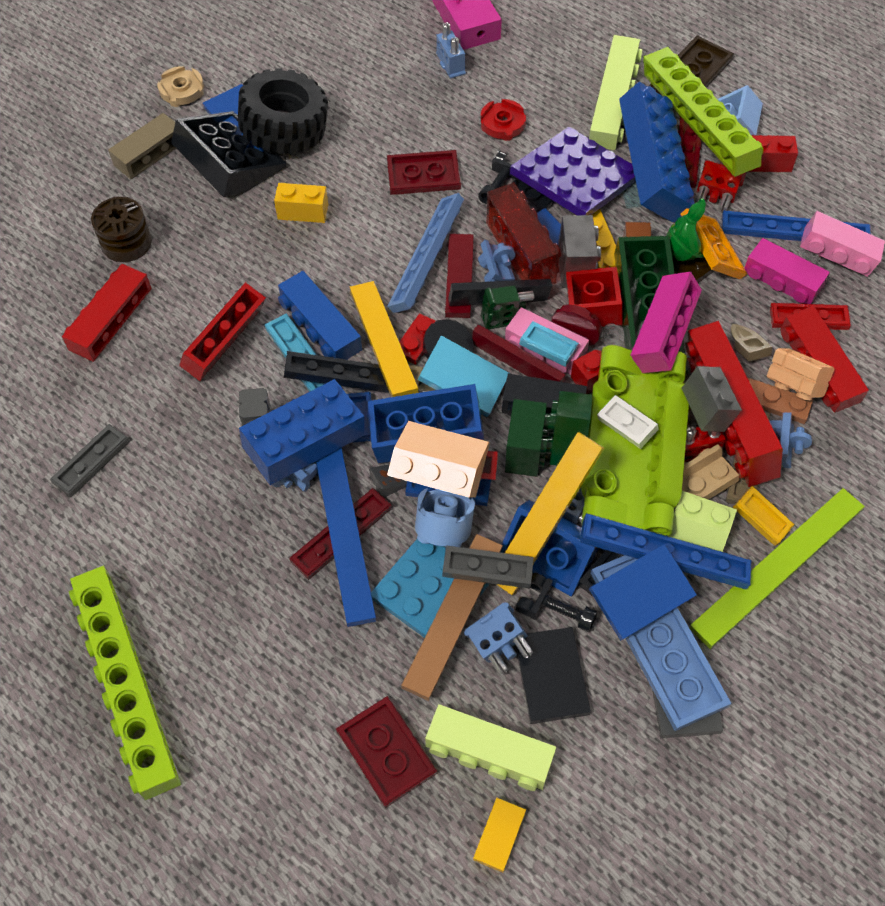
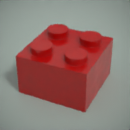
[566,267,622,327]

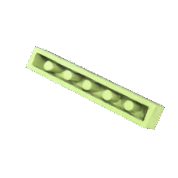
[589,35,643,150]

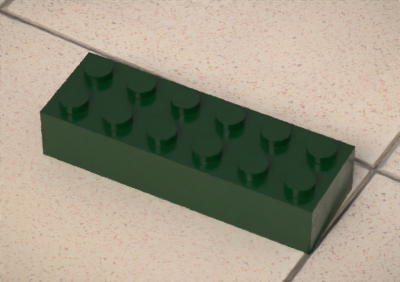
[614,236,688,377]

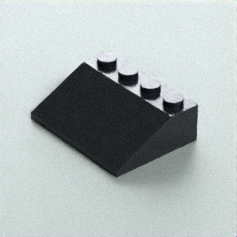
[171,111,287,197]

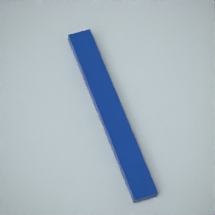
[316,448,376,627]

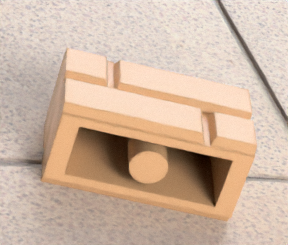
[767,348,834,401]

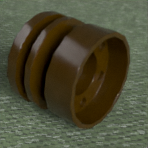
[91,197,152,263]

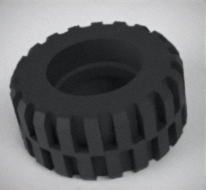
[238,68,328,155]

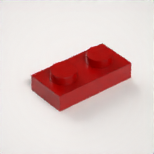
[399,313,436,365]

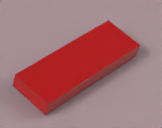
[770,303,851,330]

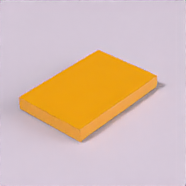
[681,208,747,279]

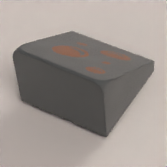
[369,465,407,498]

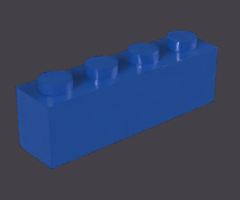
[278,271,362,360]

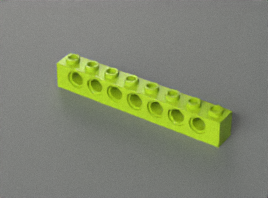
[643,47,763,177]
[69,565,181,800]

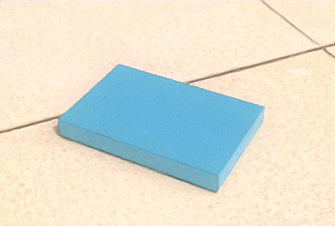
[417,336,510,417]

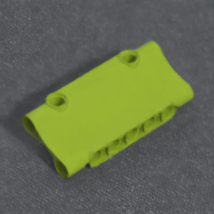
[581,345,689,536]

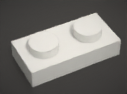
[597,395,659,449]

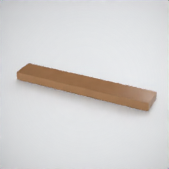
[401,534,503,701]

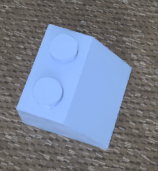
[717,85,763,135]

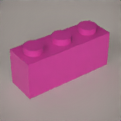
[745,238,830,304]

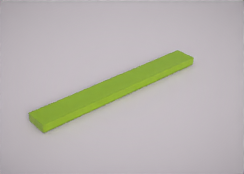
[689,488,865,649]

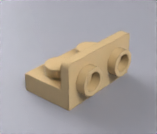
[682,444,739,500]

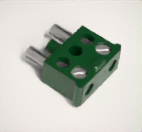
[481,285,534,330]

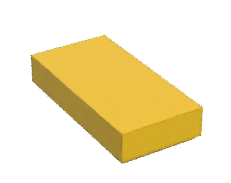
[732,486,794,545]
[473,797,526,873]

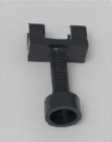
[478,151,519,206]
[515,573,598,633]

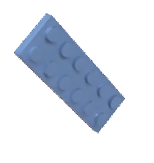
[591,555,732,731]

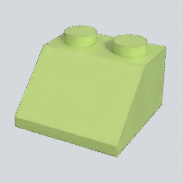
[668,491,737,552]

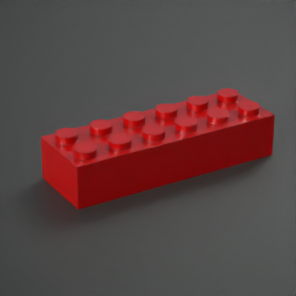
[685,321,783,487]

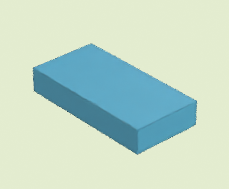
[519,321,579,367]

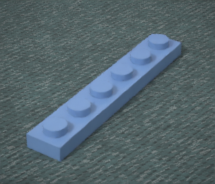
[387,193,464,313]

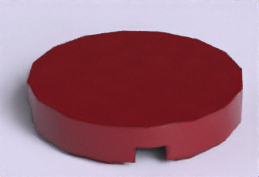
[551,304,603,346]

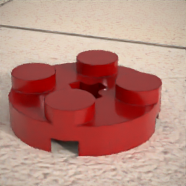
[481,99,526,141]

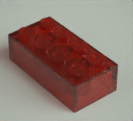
[486,183,561,285]

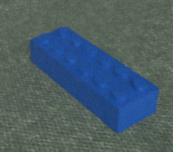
[619,81,694,222]

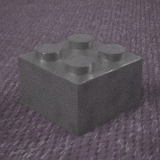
[558,215,601,287]

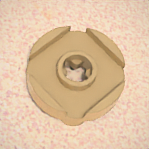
[157,66,204,107]

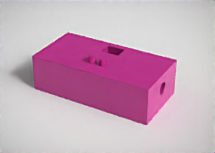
[432,0,502,50]

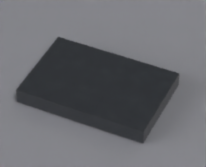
[515,627,591,724]

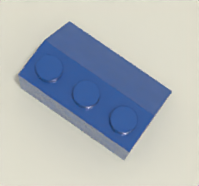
[500,500,599,597]

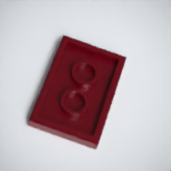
[387,150,461,195]
[336,696,438,808]

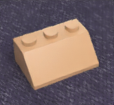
[387,421,490,498]

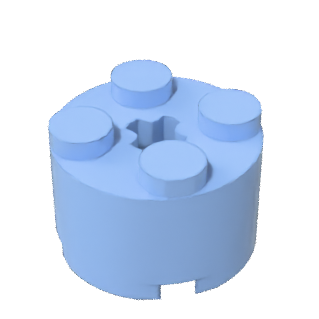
[415,488,475,547]

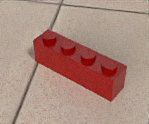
[62,264,152,362]
[179,282,266,381]
[780,305,869,413]

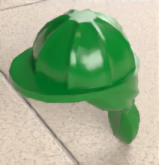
[666,198,706,261]

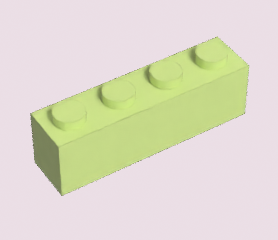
[425,704,556,791]

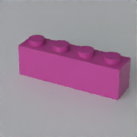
[630,271,702,373]

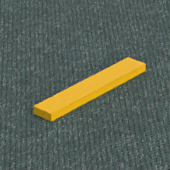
[350,281,418,397]
[496,432,604,595]

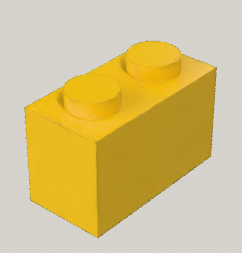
[274,183,328,223]

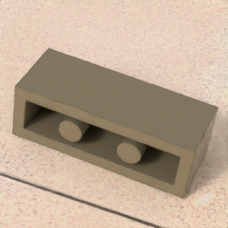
[108,113,176,180]

